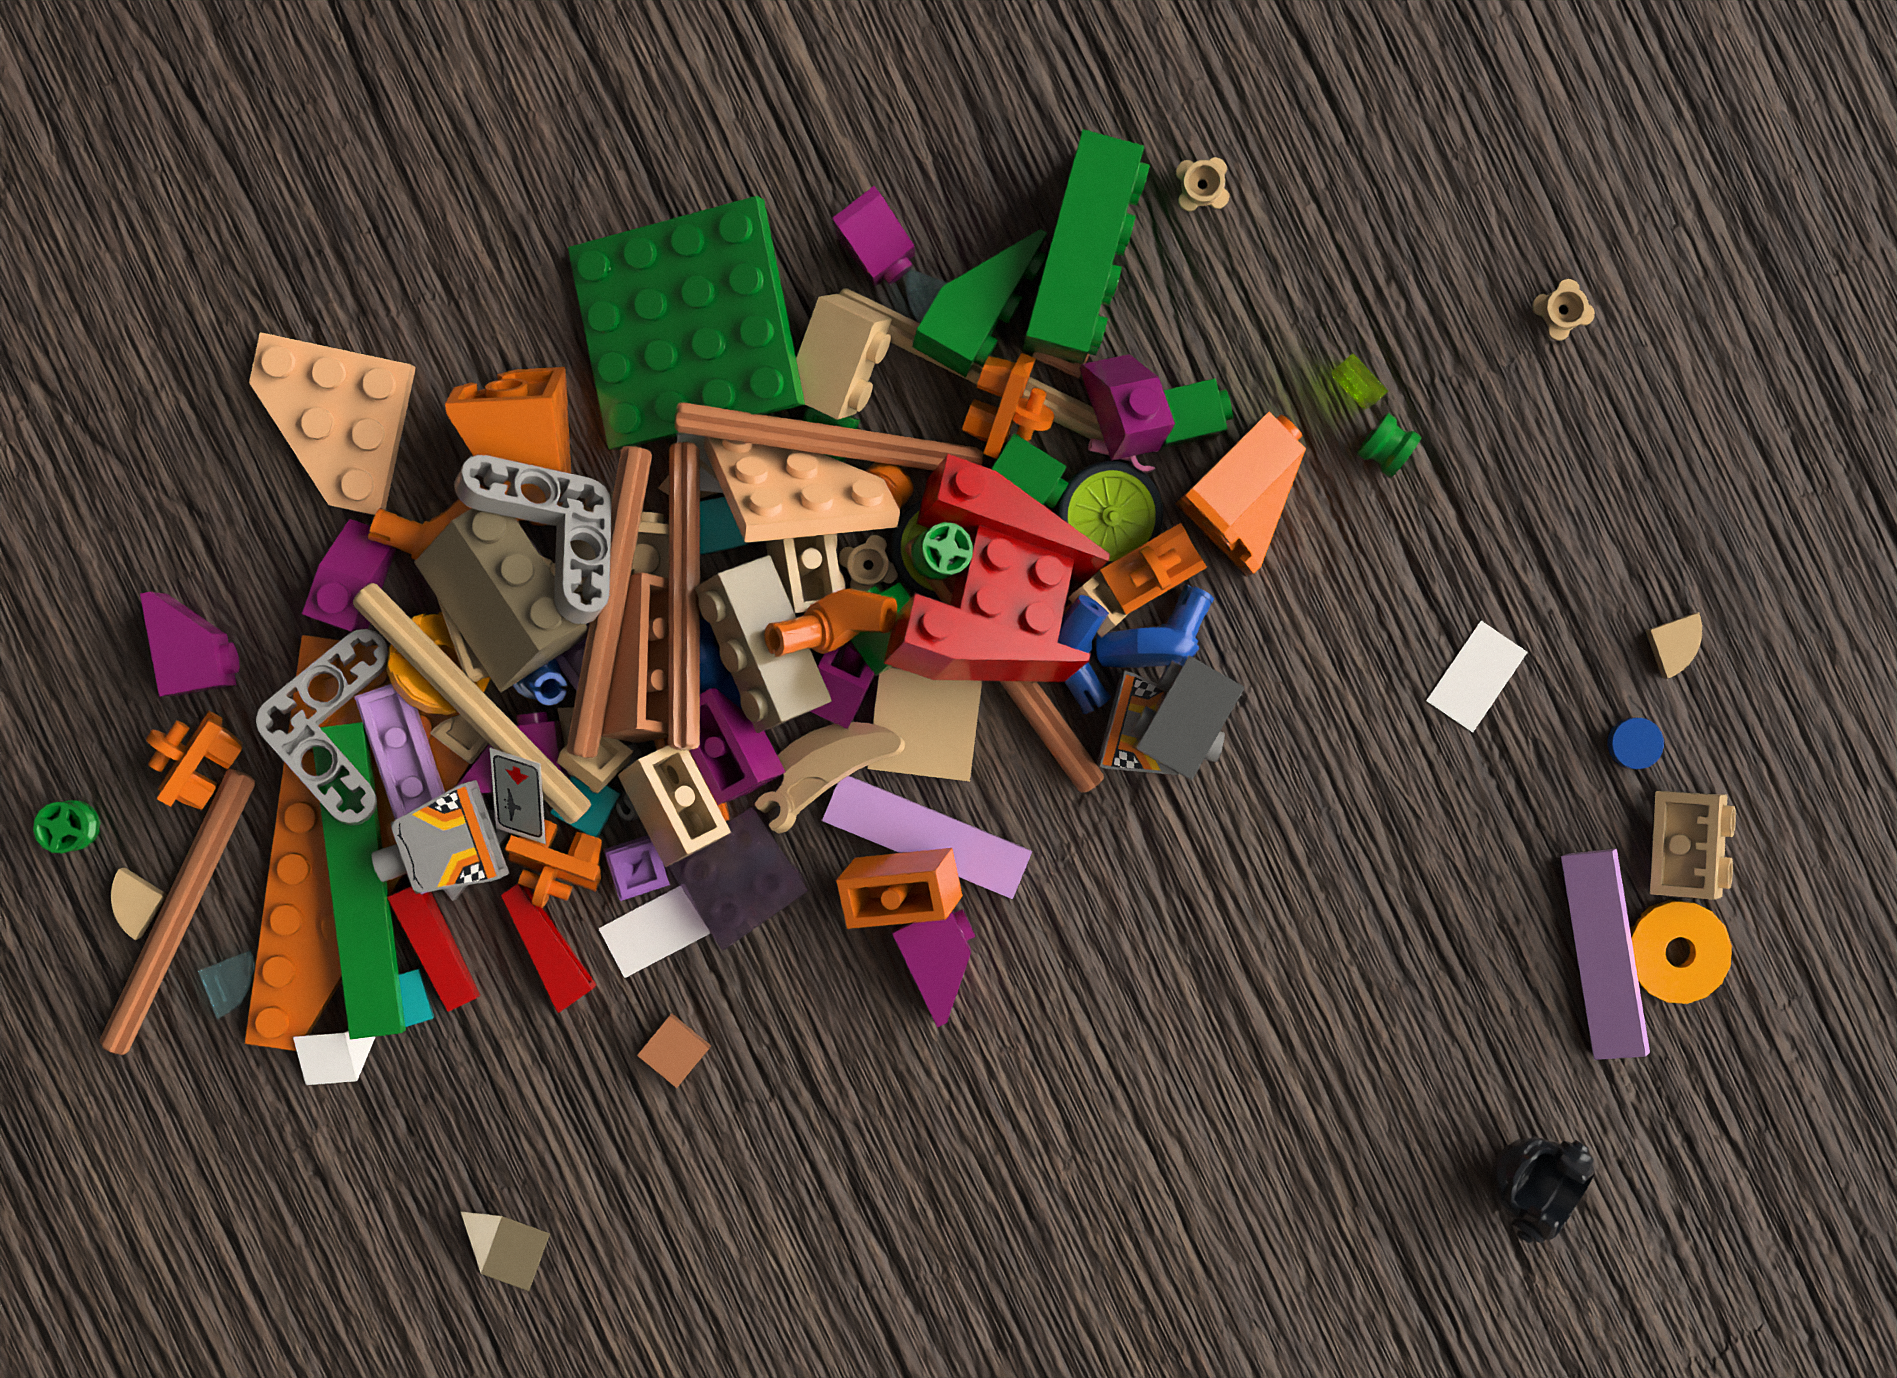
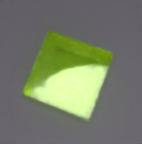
[1332,353,1388,409]

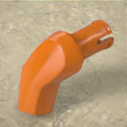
[368,484,487,561]
[764,589,897,657]

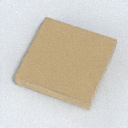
[867,668,982,782]

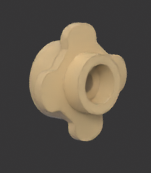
[1176,157,1230,212]
[1532,279,1595,341]
[839,535,898,591]

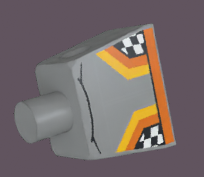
[1097,671,1225,775]
[372,780,509,893]

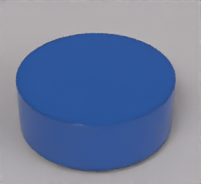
[1607,717,1664,769]

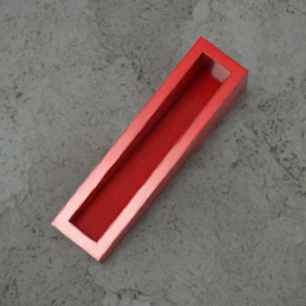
[501,883,597,1013]
[387,886,481,1012]

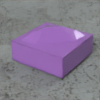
[603,835,669,901]

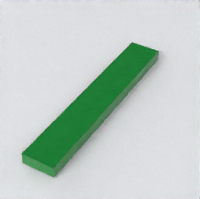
[313,722,406,1040]

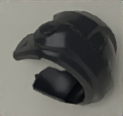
[1491,1136,1594,1243]

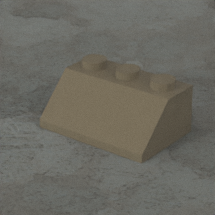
[414,508,588,693]
[695,555,832,733]

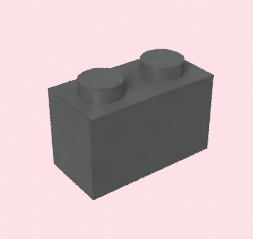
[1130,656,1245,780]

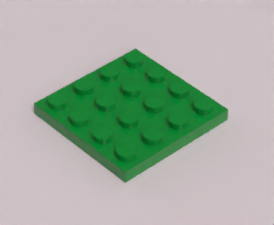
[568,196,805,450]

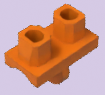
[962,353,1054,459]
[1099,523,1207,615]
[146,710,243,810]
[505,819,603,908]

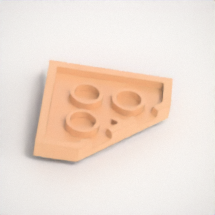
[249,332,416,515]
[704,436,900,543]

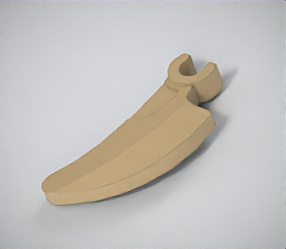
[755,722,905,834]

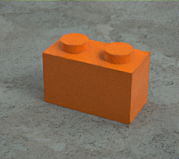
[836,848,962,929]

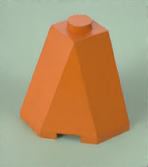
[445,367,571,526]
[1175,412,1306,576]

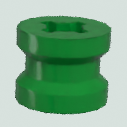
[1356,412,1421,478]
[911,522,973,581]
[33,800,100,854]

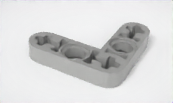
[454,455,611,624]
[256,629,388,826]

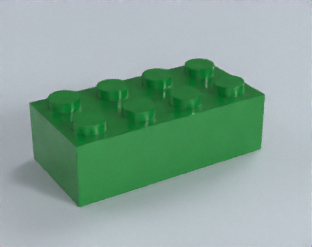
[1023,129,1150,364]

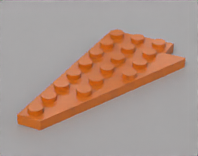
[245,635,472,1051]

